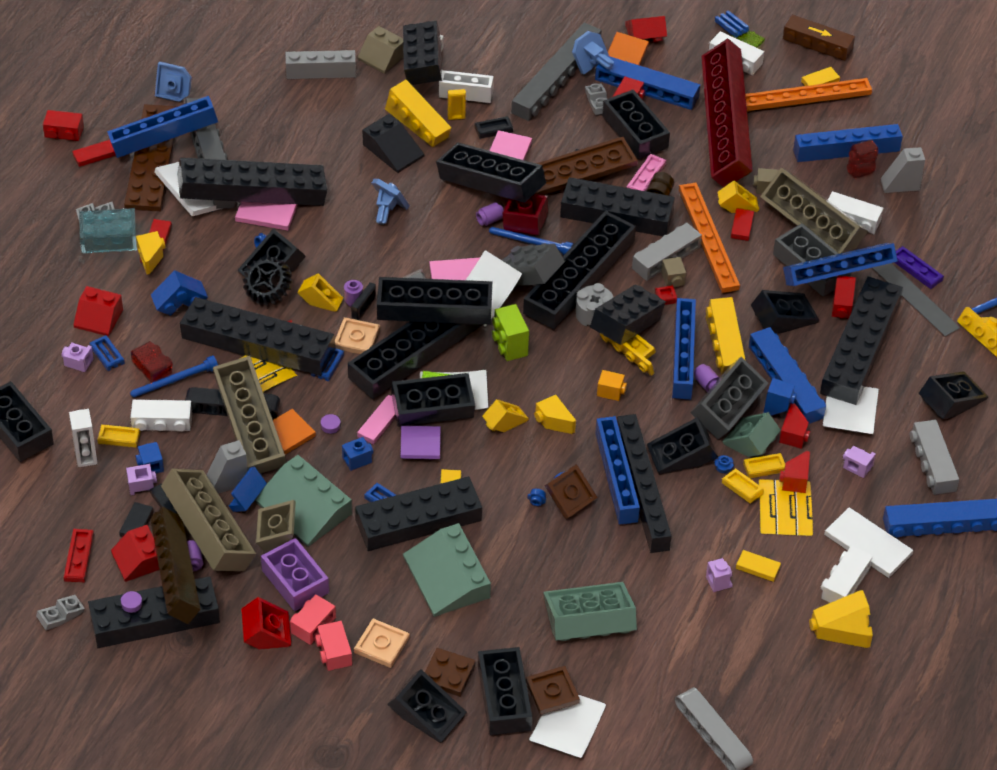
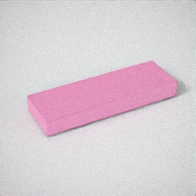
[627,154,666,191]
[357,395,396,444]

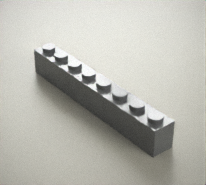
[511,22,602,121]
[185,98,236,209]

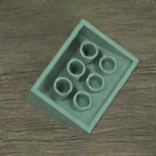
[254,455,352,547]
[403,523,491,617]
[543,582,637,641]

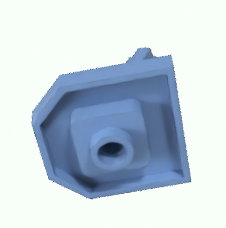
[572,31,614,74]
[155,62,192,101]
[371,179,410,225]

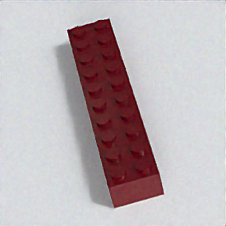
[701,38,753,187]

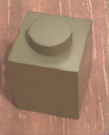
[753,168,779,194]
[661,257,686,287]

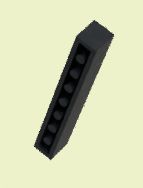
[617,414,672,553]

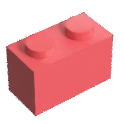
[290,594,336,645]
[315,621,352,671]

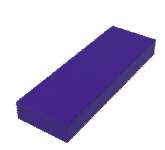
[894,246,944,289]

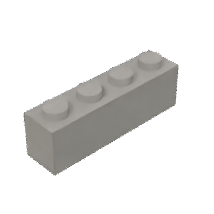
[286,50,356,79]
[632,223,702,281]
[910,420,959,495]

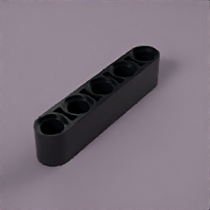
[185,387,281,420]

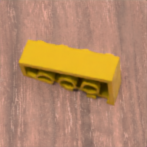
[385,80,451,147]
[706,297,746,375]

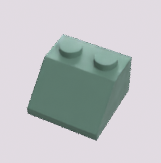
[723,412,781,457]

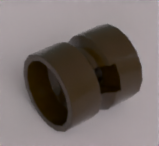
[646,172,675,196]

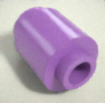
[476,202,504,226]
[344,280,363,307]
[694,364,719,392]
[187,540,203,571]

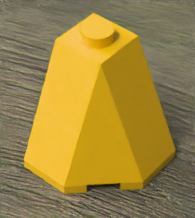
[809,590,873,648]

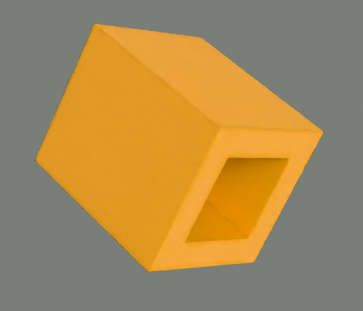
[597,370,627,401]

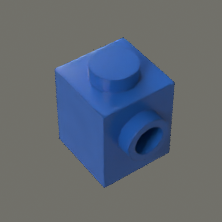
[342,437,374,471]
[135,442,164,474]

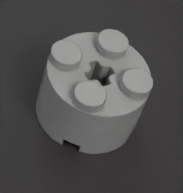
[576,283,613,326]

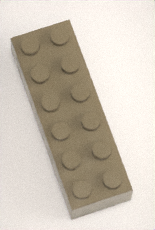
[760,167,868,254]
[213,356,286,474]
[161,469,256,571]

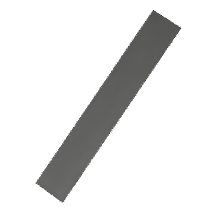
[872,263,960,336]

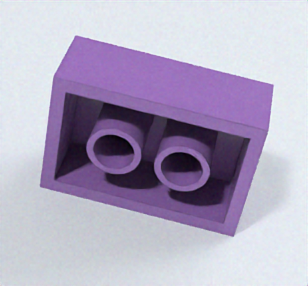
[261,538,329,612]

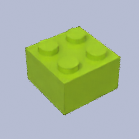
[492,304,529,361]

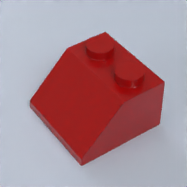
[625,16,667,42]
[73,286,123,336]
[111,525,159,582]
[241,597,291,649]

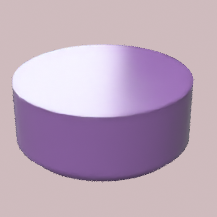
[321,414,340,434]
[121,591,142,613]

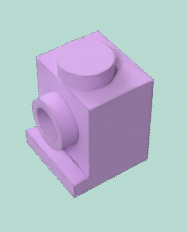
[62,342,93,372]
[843,446,876,478]
[126,464,157,495]
[706,558,732,592]

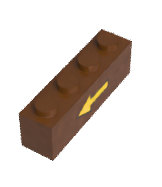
[783,14,855,61]

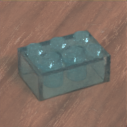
[79,208,137,253]

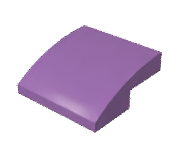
[401,426,440,459]

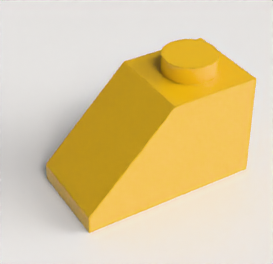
[718,181,759,213]
[136,231,165,275]
[297,273,343,312]
[534,395,576,434]
[482,399,529,432]

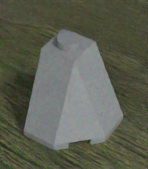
[881,147,925,193]
[206,440,248,494]

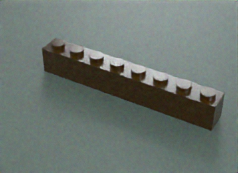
[151,506,201,624]

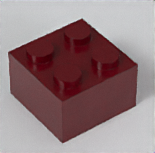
[502,194,548,235]

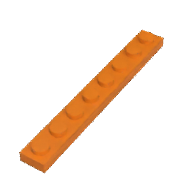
[745,78,872,111]
[679,183,740,293]

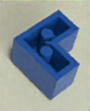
[151,270,208,316]

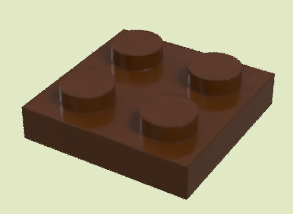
[544,464,598,519]
[425,648,475,697]
[526,666,580,715]

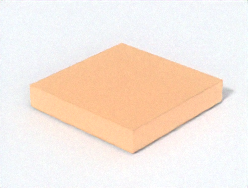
[335,317,380,354]
[354,619,410,668]

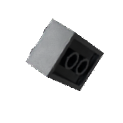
[362,114,424,173]
[237,228,306,285]
[751,290,820,333]
[918,371,988,419]
[647,417,718,474]
[387,669,467,743]

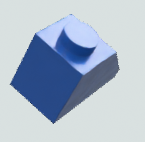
[763,378,797,416]

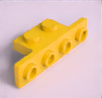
[957,307,997,357]
[600,333,656,376]

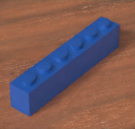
[595,55,700,110]
[107,96,218,158]
[793,124,903,162]
[783,243,898,286]
[672,298,696,399]
[749,327,826,424]
[595,416,640,525]
[883,499,997,537]

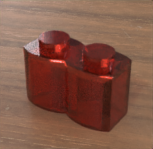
[847,139,878,178]
[131,341,173,383]

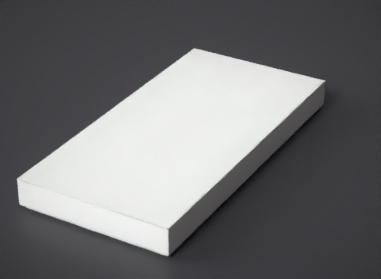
[155,162,222,216]
[824,508,913,578]

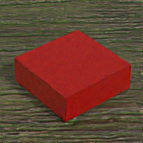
[655,285,677,305]

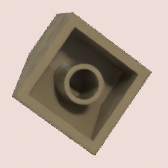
[358,26,404,74]
[256,500,296,553]

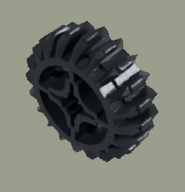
[243,256,293,306]

